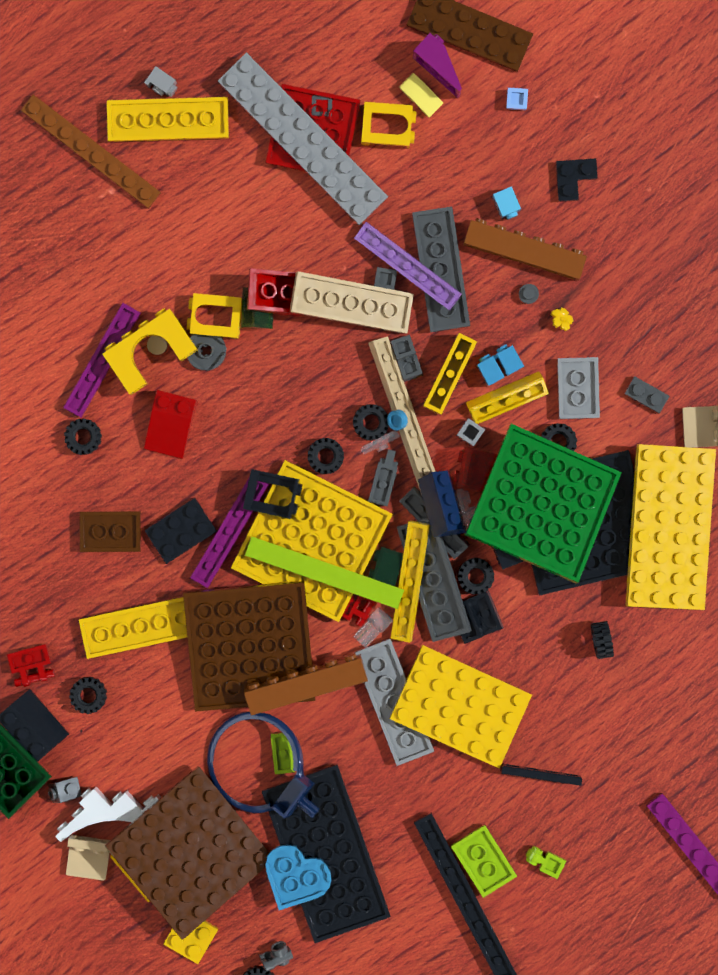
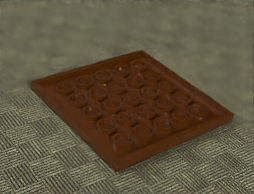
[183,581,315,712]
[105,766,269,940]

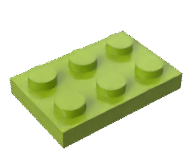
[451,824,517,898]

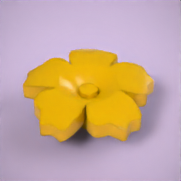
[551,307,573,331]

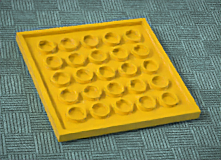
[231,460,393,622]

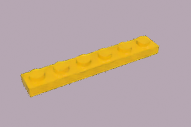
[391,521,430,643]

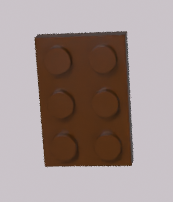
[80,511,141,552]

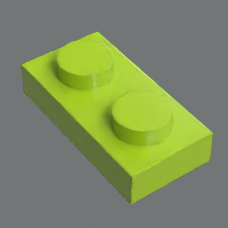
[271,732,295,774]

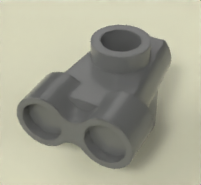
[259,941,293,972]

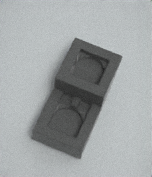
[391,335,423,382]

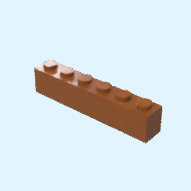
[463,218,587,281]
[244,653,368,716]

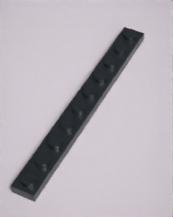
[414,812,517,975]

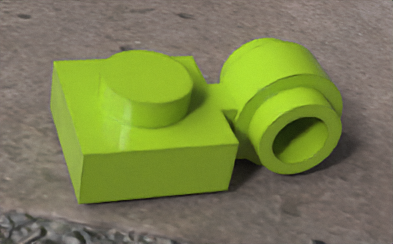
[525,846,566,879]

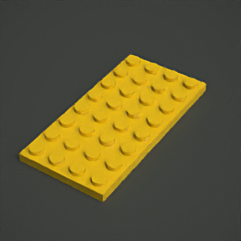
[625,444,716,610]

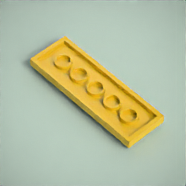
[107,97,229,142]
[79,597,187,659]

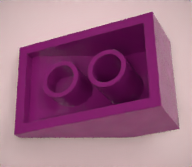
[413,33,462,98]

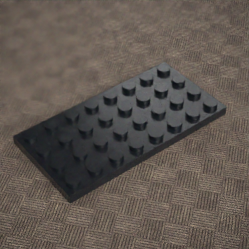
[262,764,391,943]

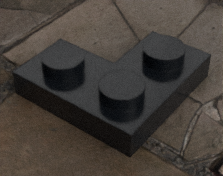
[556,158,598,202]

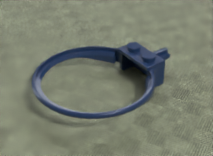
[207,712,319,819]

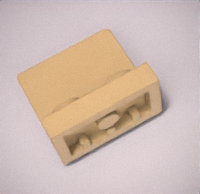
[682,405,718,448]
[66,835,111,880]

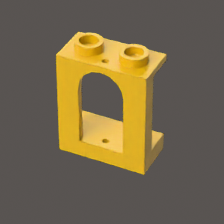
[361,102,417,149]
[187,293,243,339]

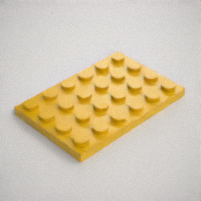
[389,645,532,769]

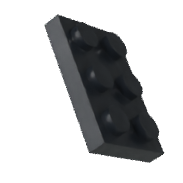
[145,498,217,564]

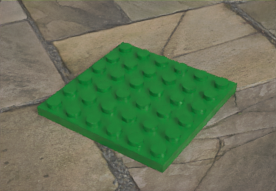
[465,424,622,584]

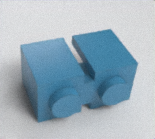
[476,344,524,386]

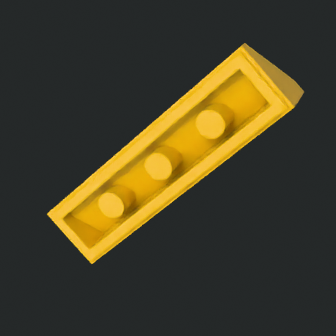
[466,372,549,424]

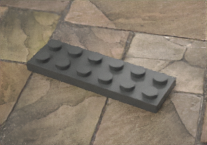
[412,206,470,333]
[397,518,472,642]

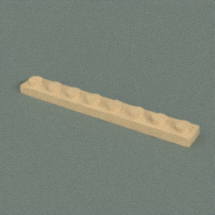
[368,336,435,495]

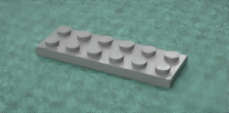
[354,638,434,766]

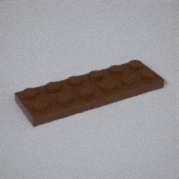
[407,0,533,72]

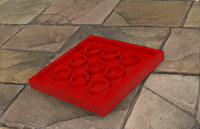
[266,84,361,172]

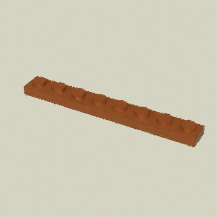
[21,95,161,209]

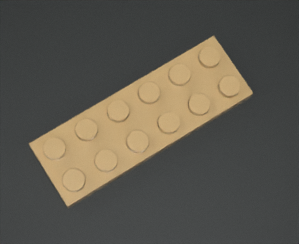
[290,271,414,334]

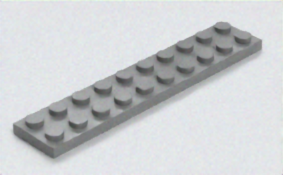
[218,52,388,225]

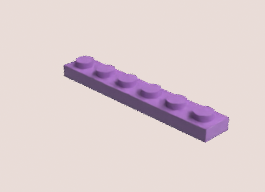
[354,222,462,310]

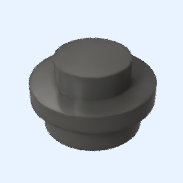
[519,284,539,304]

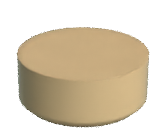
[147,336,168,355]

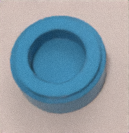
[387,409,408,431]

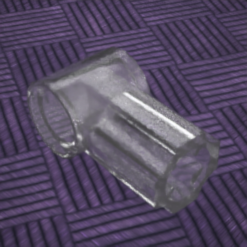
[353,607,393,648]

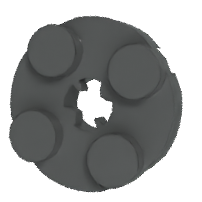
[187,334,227,371]

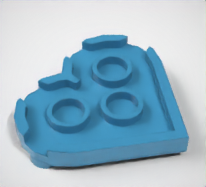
[266,844,332,910]

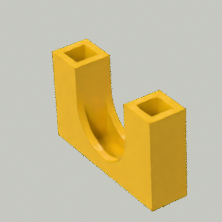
[103,308,198,395]

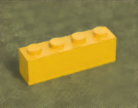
[423,333,477,415]

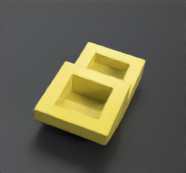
[399,73,443,117]

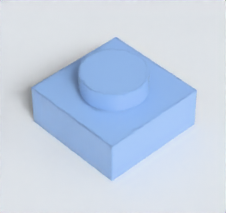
[506,88,528,110]

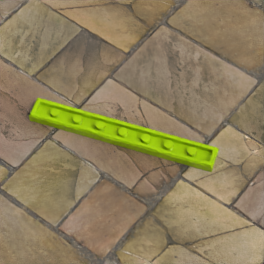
[245,536,404,609]

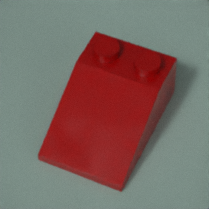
[247,268,303,316]
[144,390,198,459]

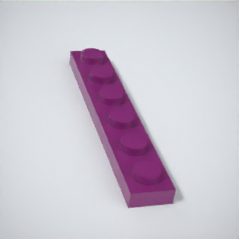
[63,303,141,418]
[191,477,269,588]
[646,793,718,894]

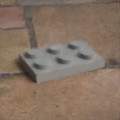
[557,357,600,419]

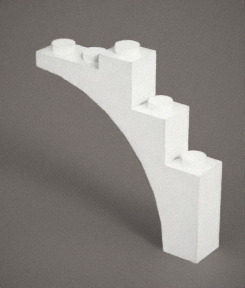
[55,787,161,842]

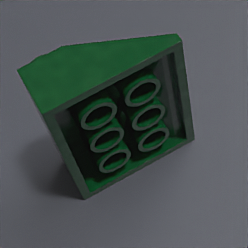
[0,724,52,819]

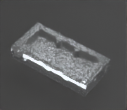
[361,430,400,455]

